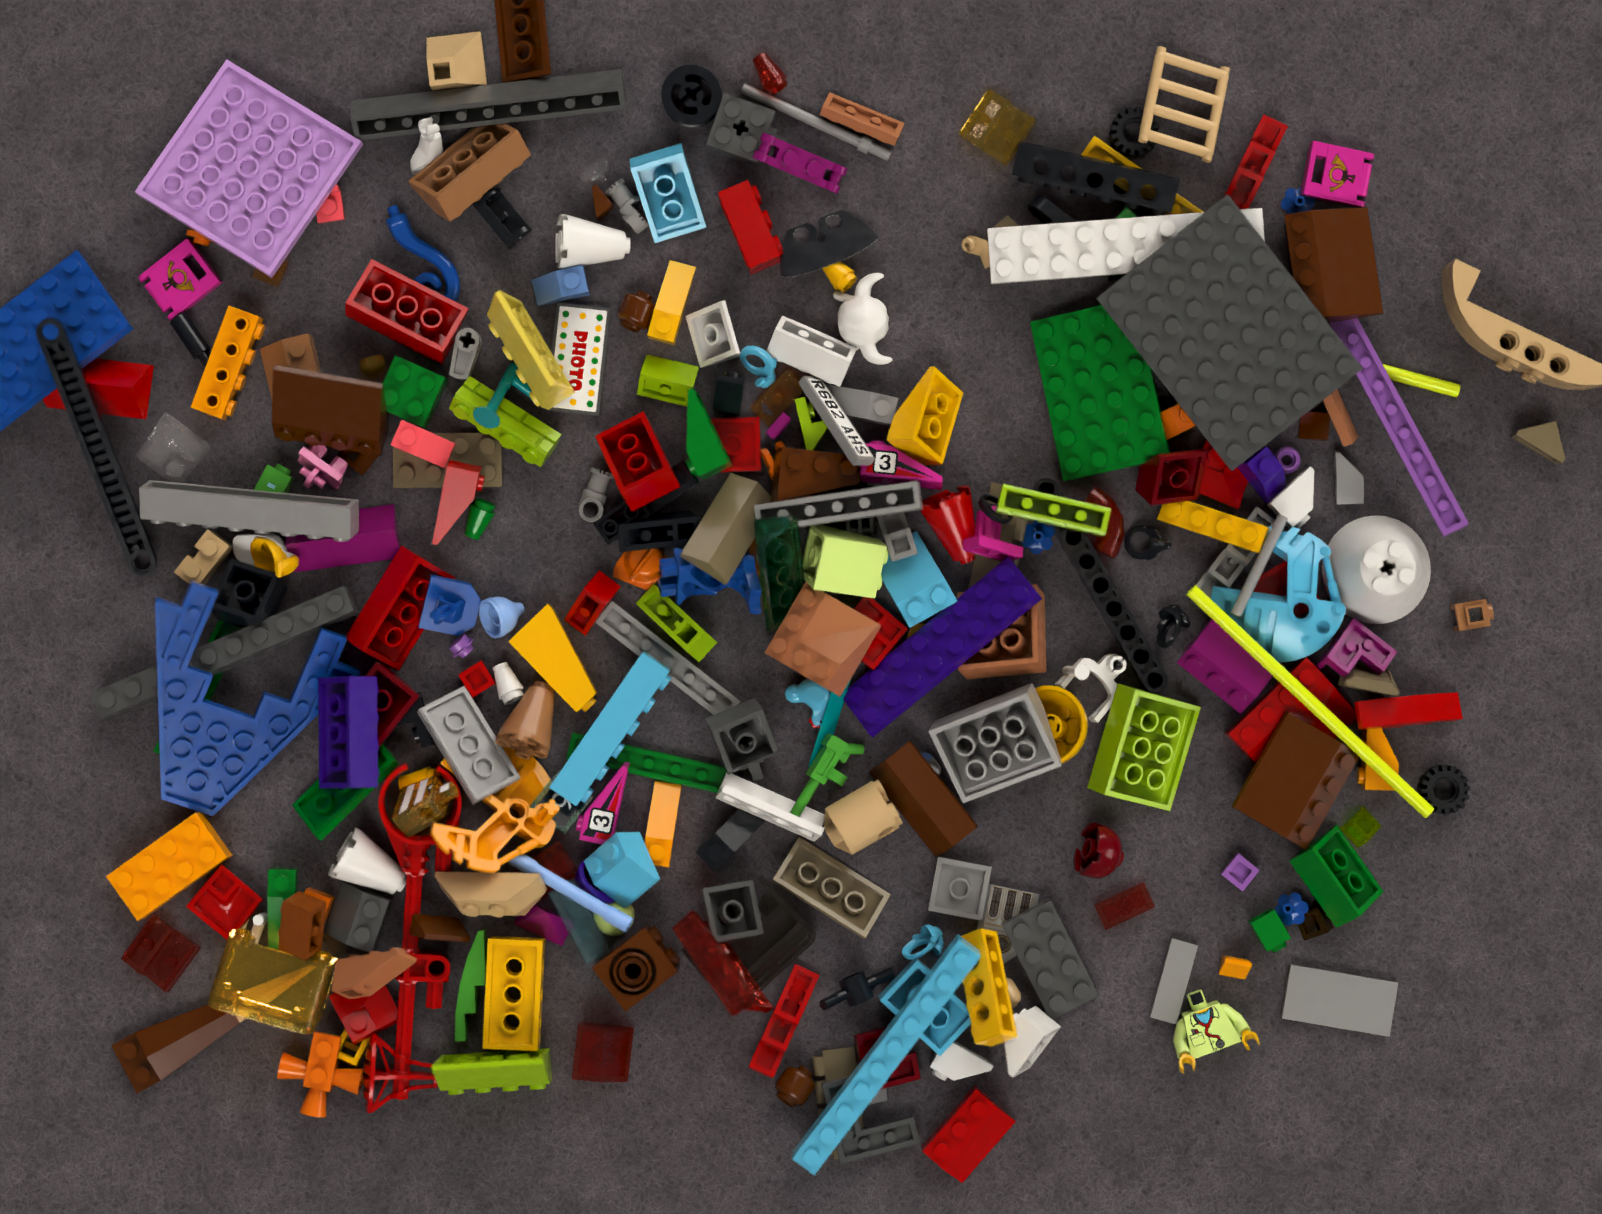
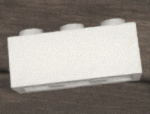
[766,316,857,387]

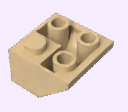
[427,31,487,91]

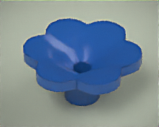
[1281,187,1315,214]
[1021,521,1054,554]
[1275,893,1309,926]

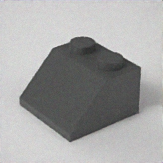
[701,880,764,944]
[324,881,393,952]

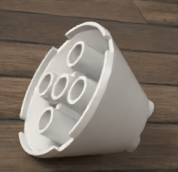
[1322,516,1431,624]

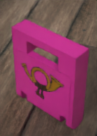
[1300,141,1374,208]
[138,238,223,321]

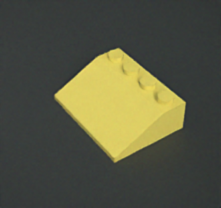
[487,290,575,410]

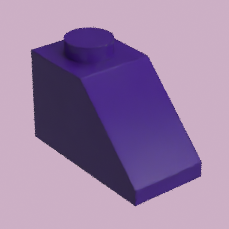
[1237,446,1287,504]

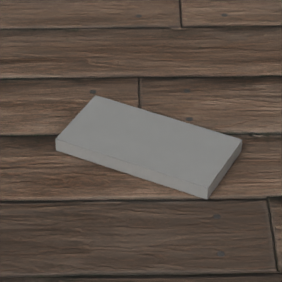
[417,685,521,805]
[1281,964,1398,1037]

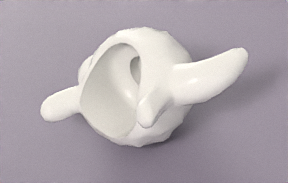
[833,273,892,365]

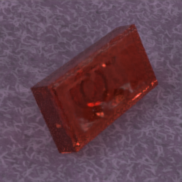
[1094,882,1155,930]

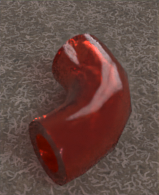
[1085,485,1125,559]

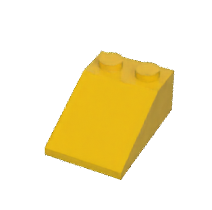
[887,366,963,465]

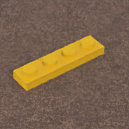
[1157,501,1270,554]

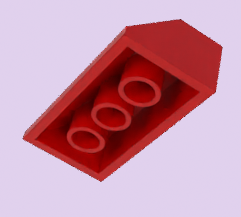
[345,259,469,365]
[346,545,455,670]

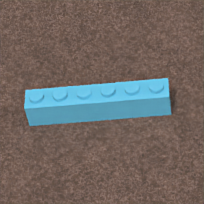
[549,651,671,806]

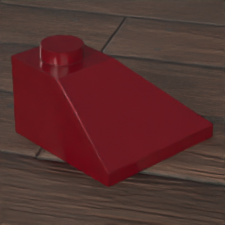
[1135,449,1207,505]

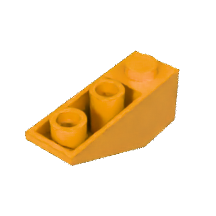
[1356,728,1399,791]

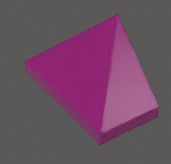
[513,904,574,946]

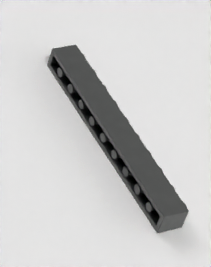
[350,69,626,140]
[91,586,360,721]

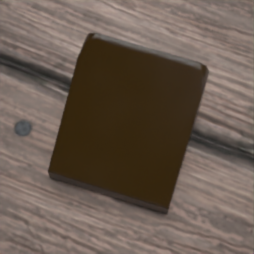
[1297,904,1334,941]

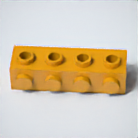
[190,305,265,421]

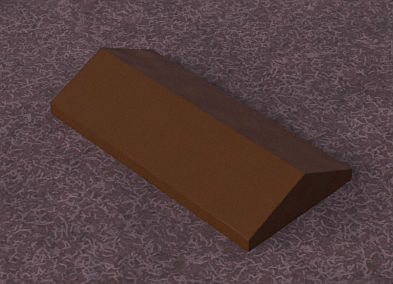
[494,0,551,83]
[869,740,978,857]

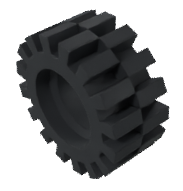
[1109,107,1160,158]
[1417,765,1470,814]

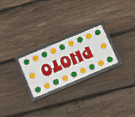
[545,302,611,417]

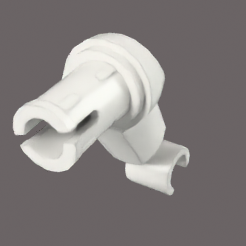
[410,117,443,175]

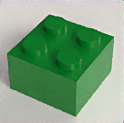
[382,355,448,430]

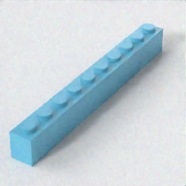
[792,934,981,1175]

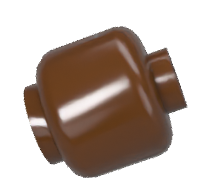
[616,290,655,333]
[775,1065,815,1108]

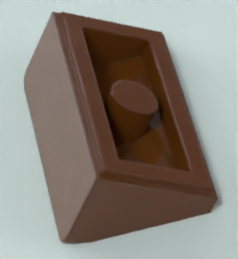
[410,914,470,942]

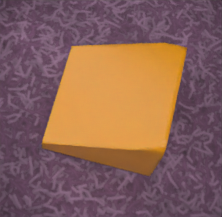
[1219,955,1252,979]

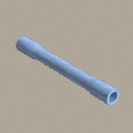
[508,854,634,933]

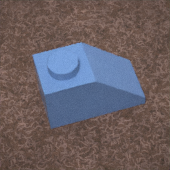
[532,265,590,307]

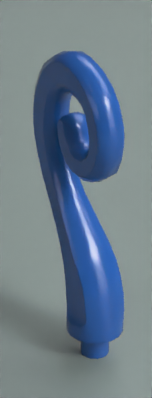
[386,205,460,302]

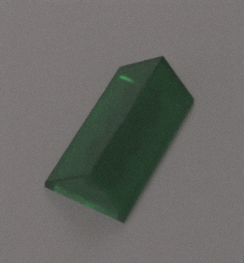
[754,516,805,633]

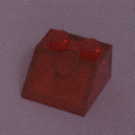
[572,1021,634,1082]

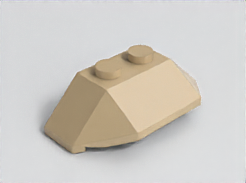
[434,872,547,917]

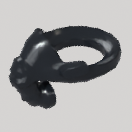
[1124,525,1172,561]
[1157,604,1190,648]

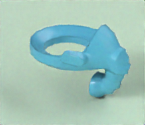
[740,345,777,389]
[902,924,944,959]

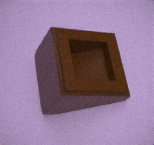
[592,184,614,221]
[1298,412,1330,442]
[338,450,379,476]

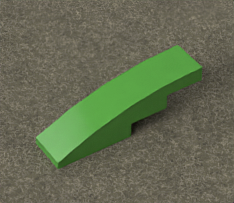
[455,928,487,1042]

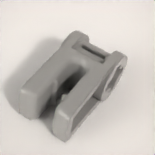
[449,328,482,381]

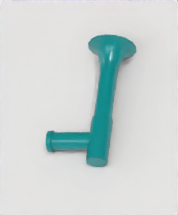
[473,363,531,428]

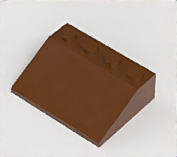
[1284,207,1383,323]
[272,365,389,456]
[1231,711,1359,850]

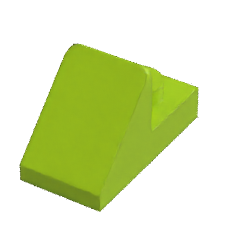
[794,397,828,450]

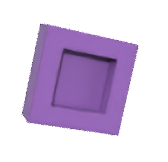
[1220,853,1260,891]

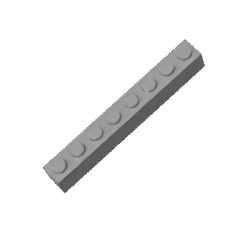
[139,480,359,542]

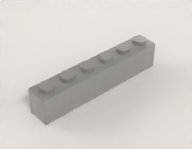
[754,481,924,533]

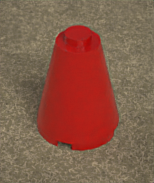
[920,485,976,564]

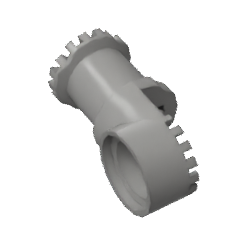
[605,178,649,235]
[577,467,613,522]

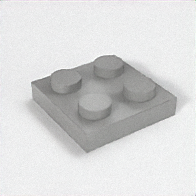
[928,856,992,921]

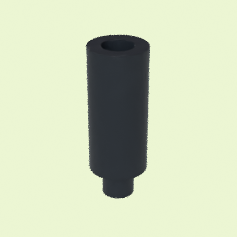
[170,312,210,365]

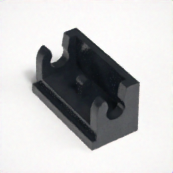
[472,188,532,249]

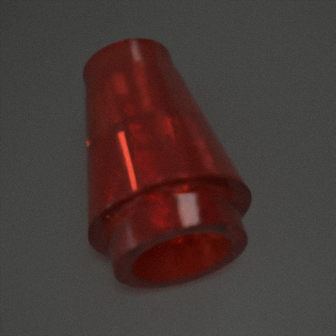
[753,52,788,95]

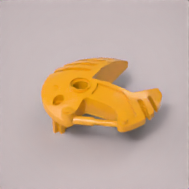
[430,747,560,873]

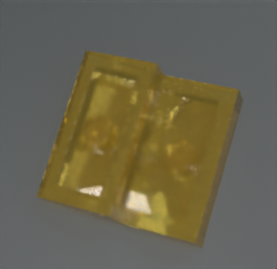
[958,89,1036,166]

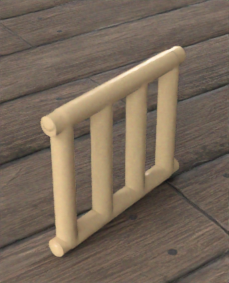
[1138,46,1230,163]

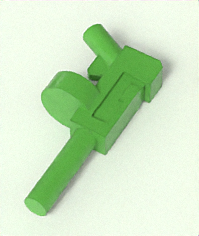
[790,733,864,817]

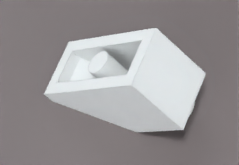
[1267,466,1314,528]
[929,1041,994,1081]

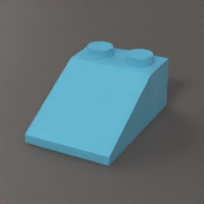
[629,143,707,243]
[881,531,957,628]
[878,958,971,1056]

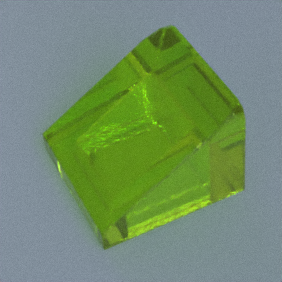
[1340,806,1381,848]

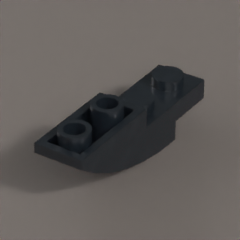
[593,460,699,545]

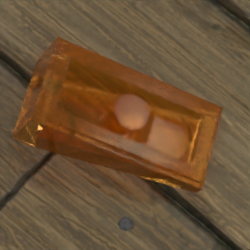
[750,368,804,426]

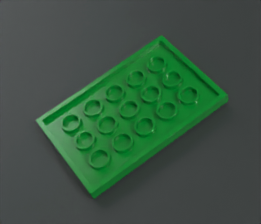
[1030,305,1170,481]

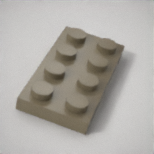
[393,433,503,488]

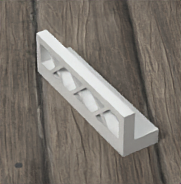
[715,772,825,842]

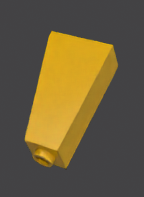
[508,604,598,713]

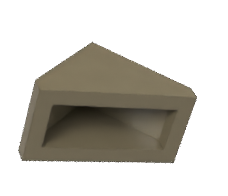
[1510,421,1565,465]

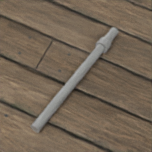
[740,83,892,161]

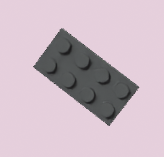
[1001,899,1099,1020]

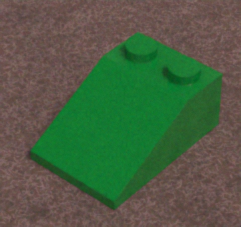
[685,388,733,480]

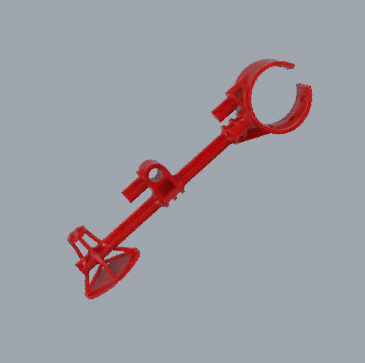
[363,762,462,1113]

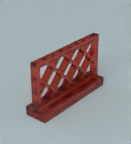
[672,911,773,1016]

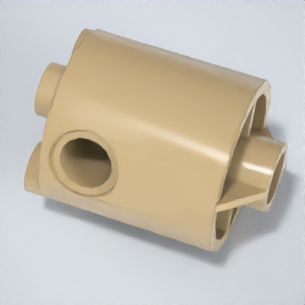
[824,780,903,855]

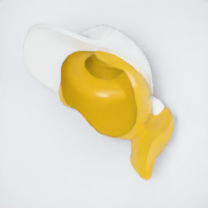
[233,532,299,578]

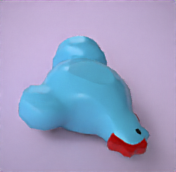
[785,678,831,729]

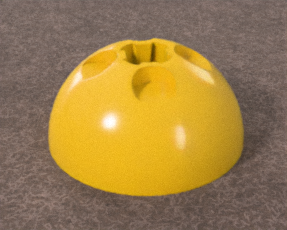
[1035,685,1088,764]

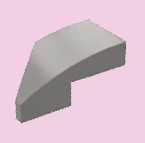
[1334,450,1364,505]

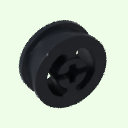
[661,64,722,128]

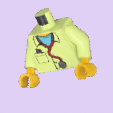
[1173,990,1260,1073]

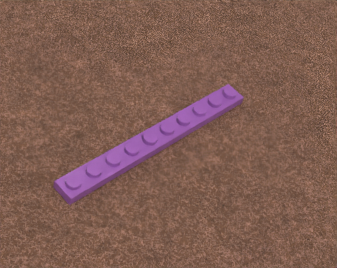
[1328,318,1469,538]

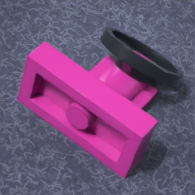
[962,494,1023,561]

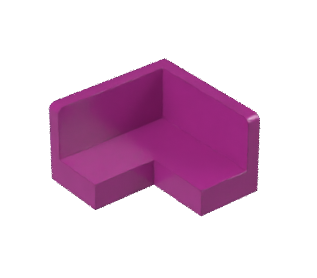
[1315,618,1397,677]

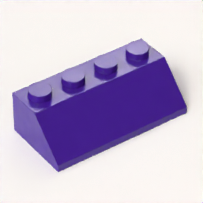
[318,676,379,788]

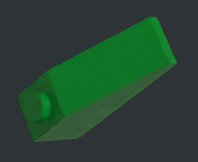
[267,867,298,950]

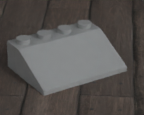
[928,683,1062,803]

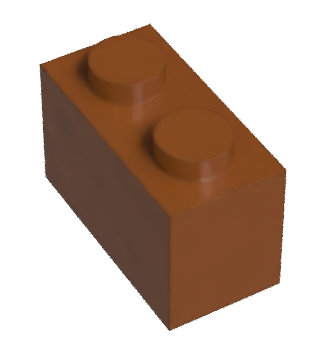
[278,891,326,960]

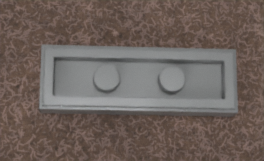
[1149,938,1198,1024]

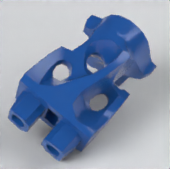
[658,548,762,614]

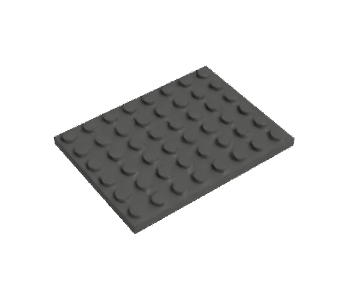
[1096,194,1363,471]

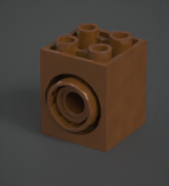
[592,923,681,1012]

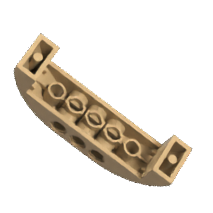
[1441,259,1602,390]

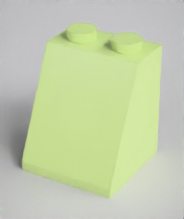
[799,525,888,598]

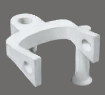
[1054,653,1127,723]

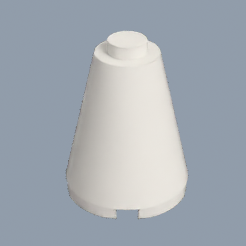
[555,214,630,269]
[328,827,406,895]

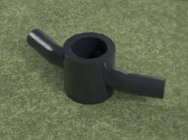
[819,967,895,1010]

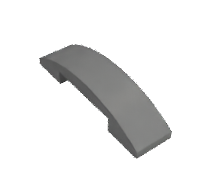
[866,483,918,562]

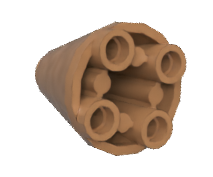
[495,681,555,760]

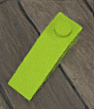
[636,584,718,662]

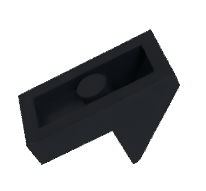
[396,692,435,748]

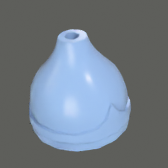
[479,596,525,639]

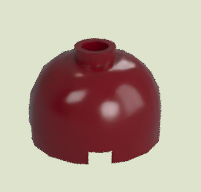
[1073,822,1124,879]

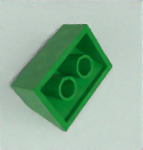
[1289,825,1384,928]

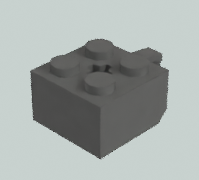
[706,93,788,166]
[705,698,778,782]

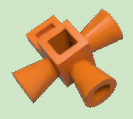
[277,1031,365,1118]

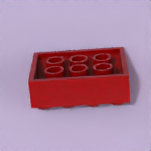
[1224,657,1357,764]

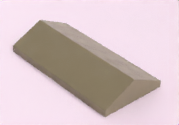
[680,473,771,585]
[772,837,891,939]

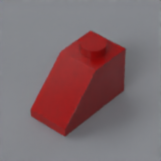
[564,570,621,636]

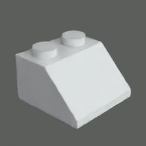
[1004,1006,1061,1078]

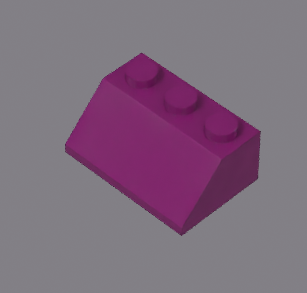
[1176,619,1273,714]

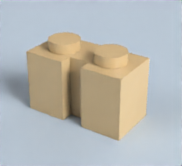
[174,529,233,585]

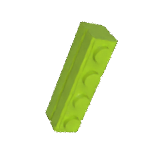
[449,376,562,467]
[995,484,1111,537]

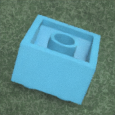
[584,832,660,908]

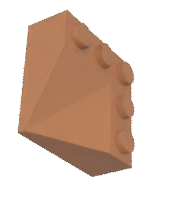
[764,582,882,697]
[957,584,1046,680]

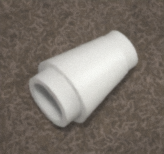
[492,662,524,705]

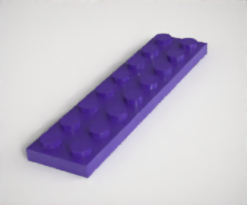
[843,557,1042,737]

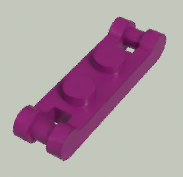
[752,132,848,194]

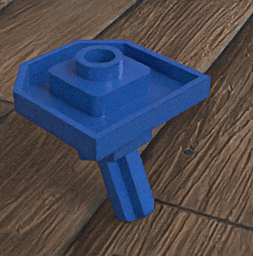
[418,575,481,636]

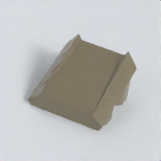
[1337,663,1400,696]

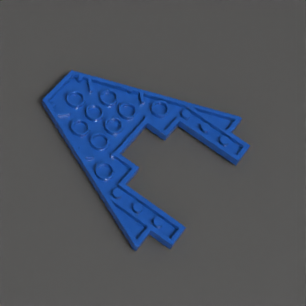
[154,581,360,816]

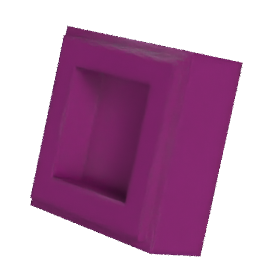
[765,412,791,440]

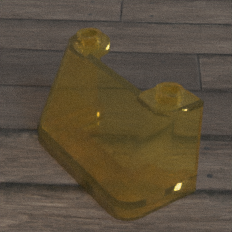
[208,928,338,1034]

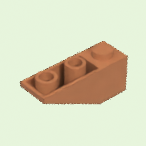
[331,948,416,999]

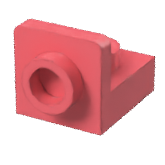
[316,185,345,224]

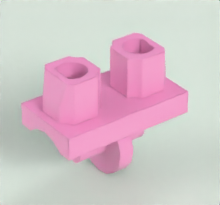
[297,445,348,490]

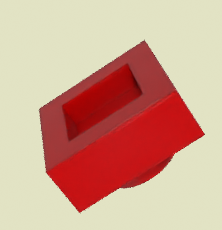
[458,660,496,698]

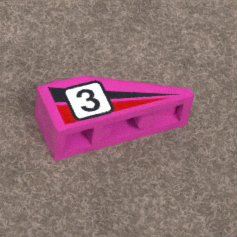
[860,441,943,490]
[576,762,630,845]

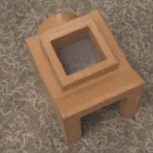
[1449,599,1494,632]

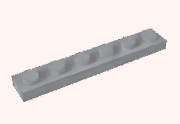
[595,601,741,715]

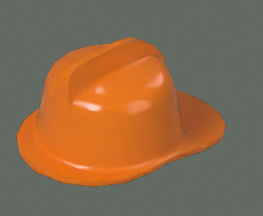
[613,548,666,590]

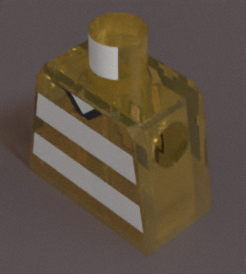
[392,776,458,838]

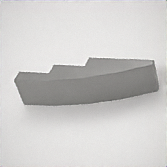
[1187,506,1275,599]

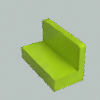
[637,355,699,407]

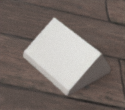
[686,300,740,368]

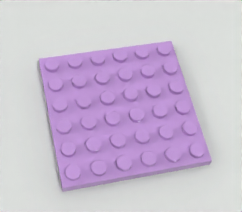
[135,59,363,278]

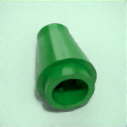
[464,498,496,540]

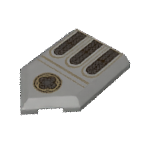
[977,884,1039,964]

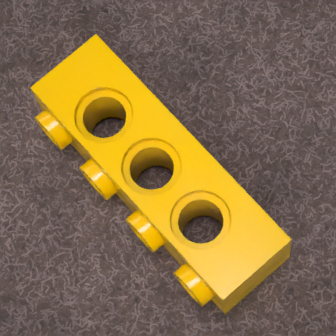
[961,928,1017,1047]

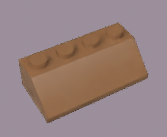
[408,123,531,222]

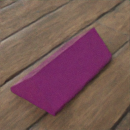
[286,504,400,573]

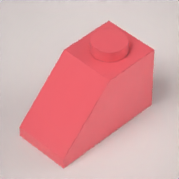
[391,420,455,468]

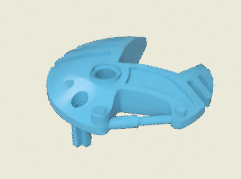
[1211,526,1346,662]

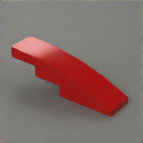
[1223,114,1288,210]
[1354,692,1463,729]
[748,964,820,1079]

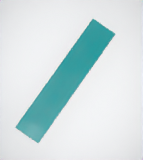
[808,679,851,767]

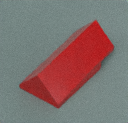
[43,358,154,420]

